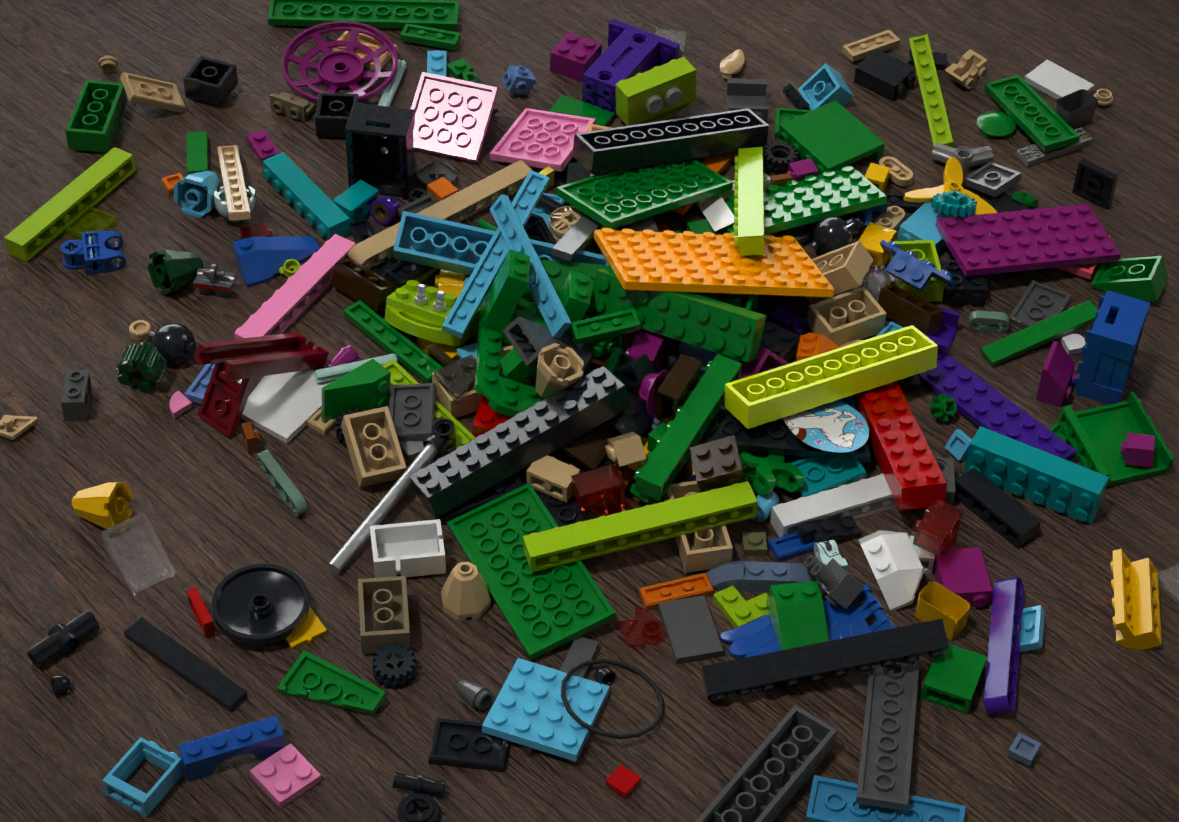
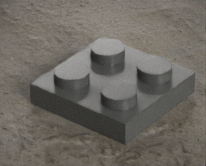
[964,162,1022,197]

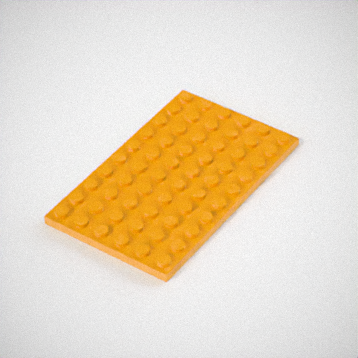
[594,228,834,297]

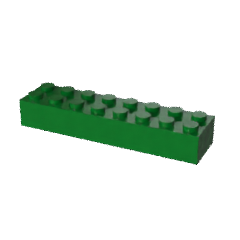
[588,266,766,362]

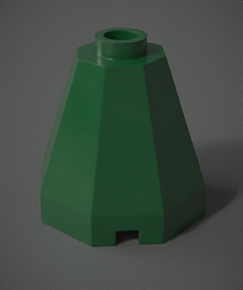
[148,249,203,295]

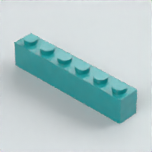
[262,152,351,240]

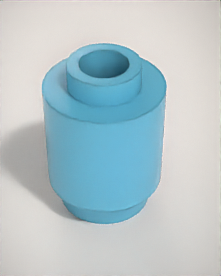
[751,492,779,522]

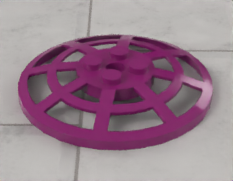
[282,21,398,103]

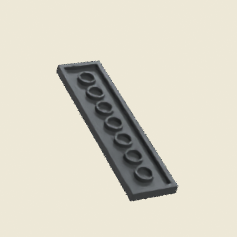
[856,656,920,811]

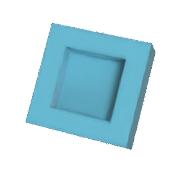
[945,429,972,461]

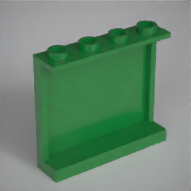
[778,100,885,175]
[1057,391,1174,487]

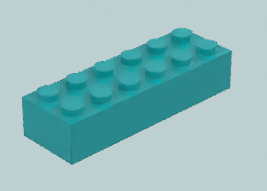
[964,426,1109,525]

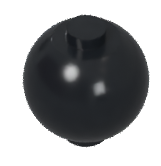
[811,216,858,255]
[147,323,197,366]

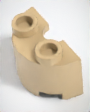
[944,49,988,89]

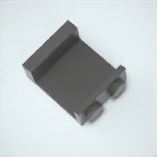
[726,78,768,123]

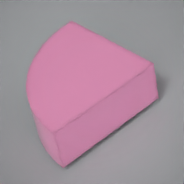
[169,391,192,418]

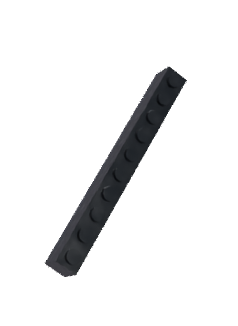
[701,619,949,701]

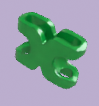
[741,452,804,496]

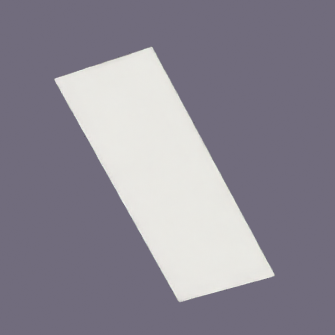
[698,195,734,231]

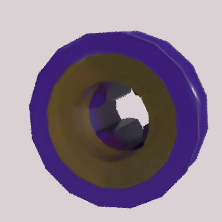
[370,197,400,225]

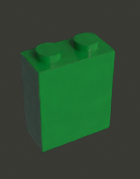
[920,644,987,715]

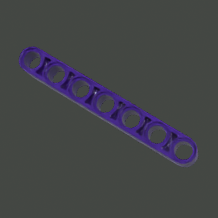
[984,577,1024,715]

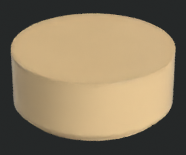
[129,320,152,341]

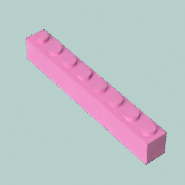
[234,234,356,339]

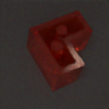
[571,464,625,516]
[912,499,963,556]

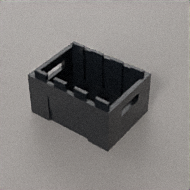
[345,103,417,198]

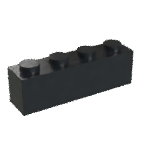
[955,468,1041,550]

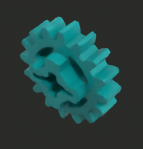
[931,190,977,218]

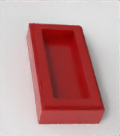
[187,587,215,639]

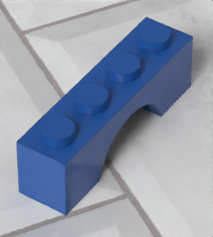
[178,716,285,782]

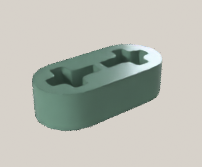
[969,310,1009,333]

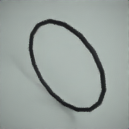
[561,659,664,739]

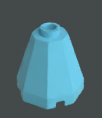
[174,171,221,218]

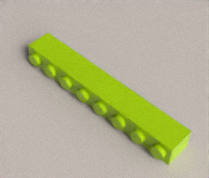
[4,147,136,262]

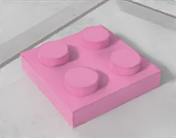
[250,743,322,808]

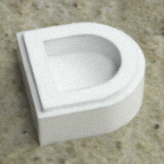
[1060,333,1086,355]

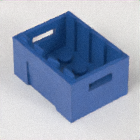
[1073,290,1150,405]

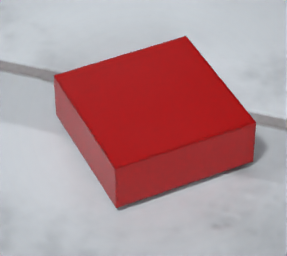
[605,764,641,799]

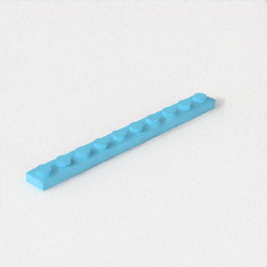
[442,170,550,338]

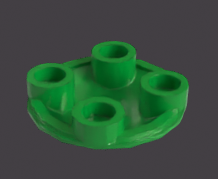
[977,111,1016,138]

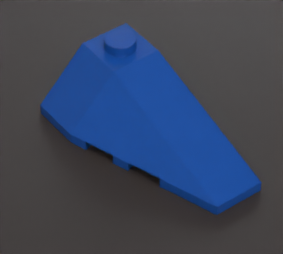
[232,236,320,287]

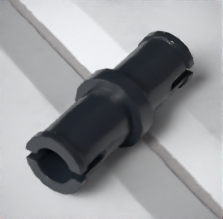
[392,772,446,798]

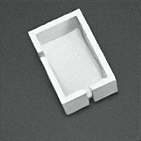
[370,519,446,578]

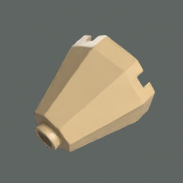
[535,343,584,398]
[441,562,491,621]

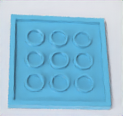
[482,658,610,762]

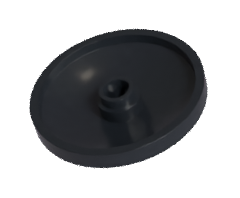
[212,564,309,645]

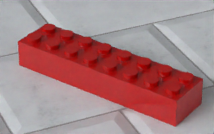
[852,381,947,510]

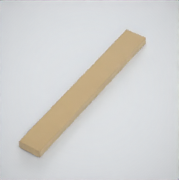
[217,145,251,221]

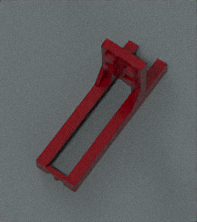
[194,332,329,437]

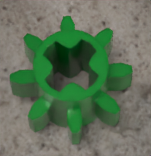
[929,393,957,422]

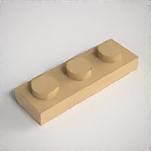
[842,29,900,62]

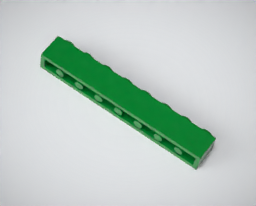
[634,354,742,501]

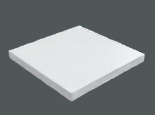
[238,370,333,443]

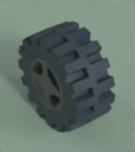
[372,643,417,690]

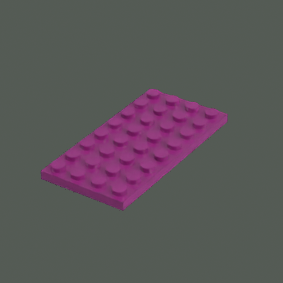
[935,204,1121,277]

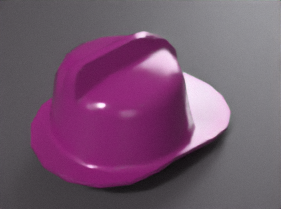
[639,370,670,418]

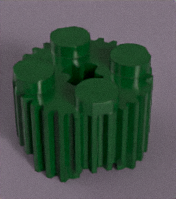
[116,341,167,393]

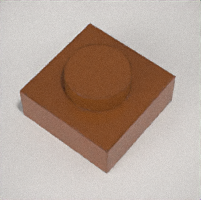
[241,422,260,455]

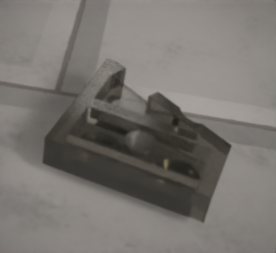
[434,354,476,404]

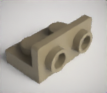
[270,91,317,122]

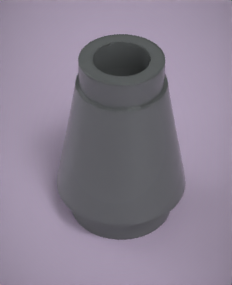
[456,679,493,710]

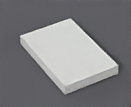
[1024,60,1094,100]

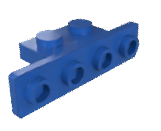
[880,240,956,292]

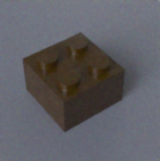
[690,435,747,493]

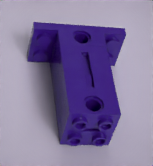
[582,19,680,118]

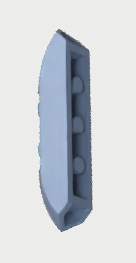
[706,561,820,592]

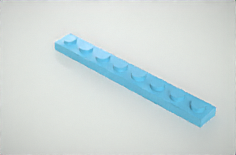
[490,195,572,338]

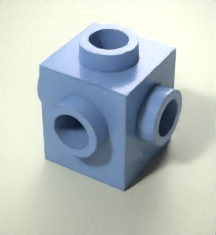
[502,65,536,96]

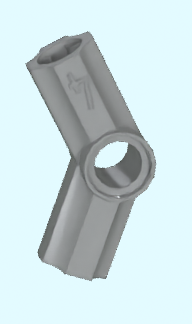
[931,143,994,173]

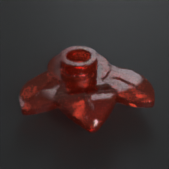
[617,607,664,646]

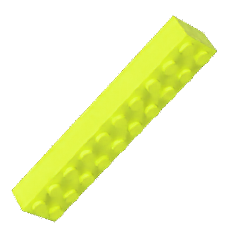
[724,325,938,429]

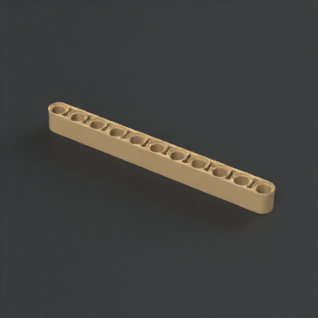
[348,160,533,269]

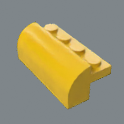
[1110,549,1162,650]

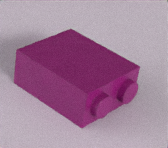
[933,547,993,607]

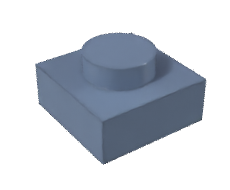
[1007,733,1042,766]

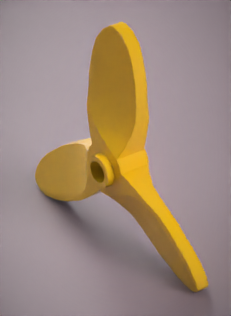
[903,157,997,215]

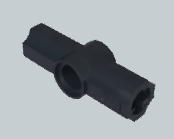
[27,611,100,668]

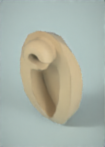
[720,49,745,80]

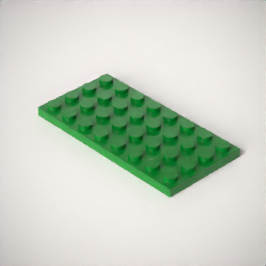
[556,158,733,229]
[722,166,887,235]
[447,483,616,660]

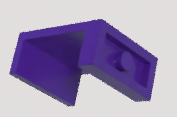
[924,307,960,361]

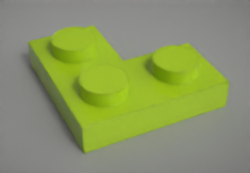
[713,585,769,628]

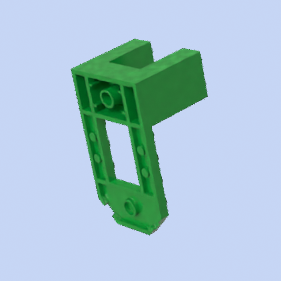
[474,250,591,417]

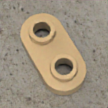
[879,156,913,186]
[874,206,905,230]

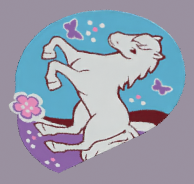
[783,400,869,453]

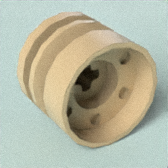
[549,206,592,251]

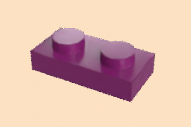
[246,129,280,165]

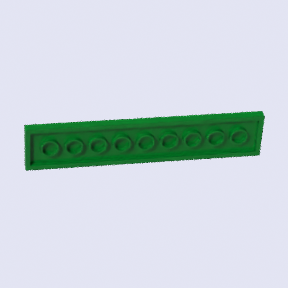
[268,0,459,31]

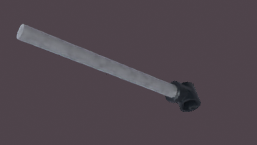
[328,418,456,574]

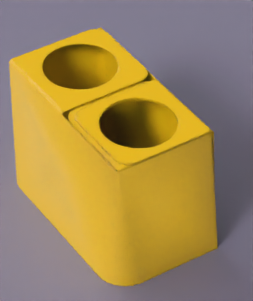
[858,222,897,268]
[915,582,970,640]

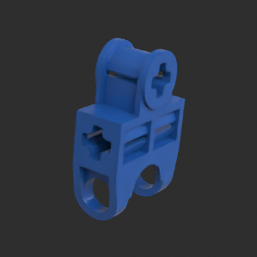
[61,230,126,275]

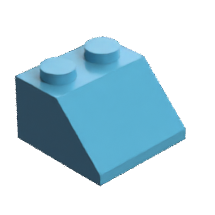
[798,63,854,110]

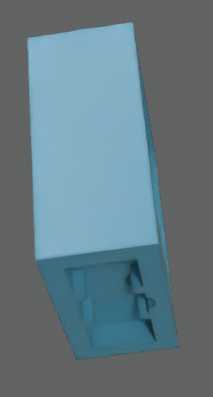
[102,737,184,817]

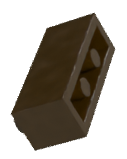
[331,258,396,312]
[878,284,944,336]

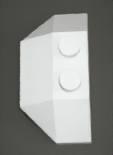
[858,530,924,612]

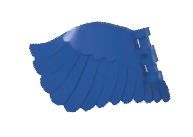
[720,584,896,659]

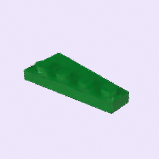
[277,650,387,715]

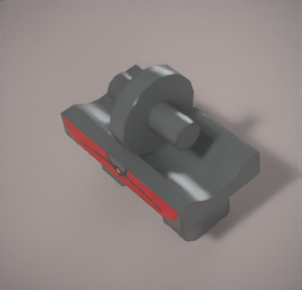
[193,264,236,297]

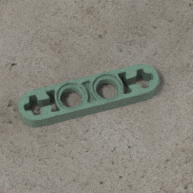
[255,450,308,517]

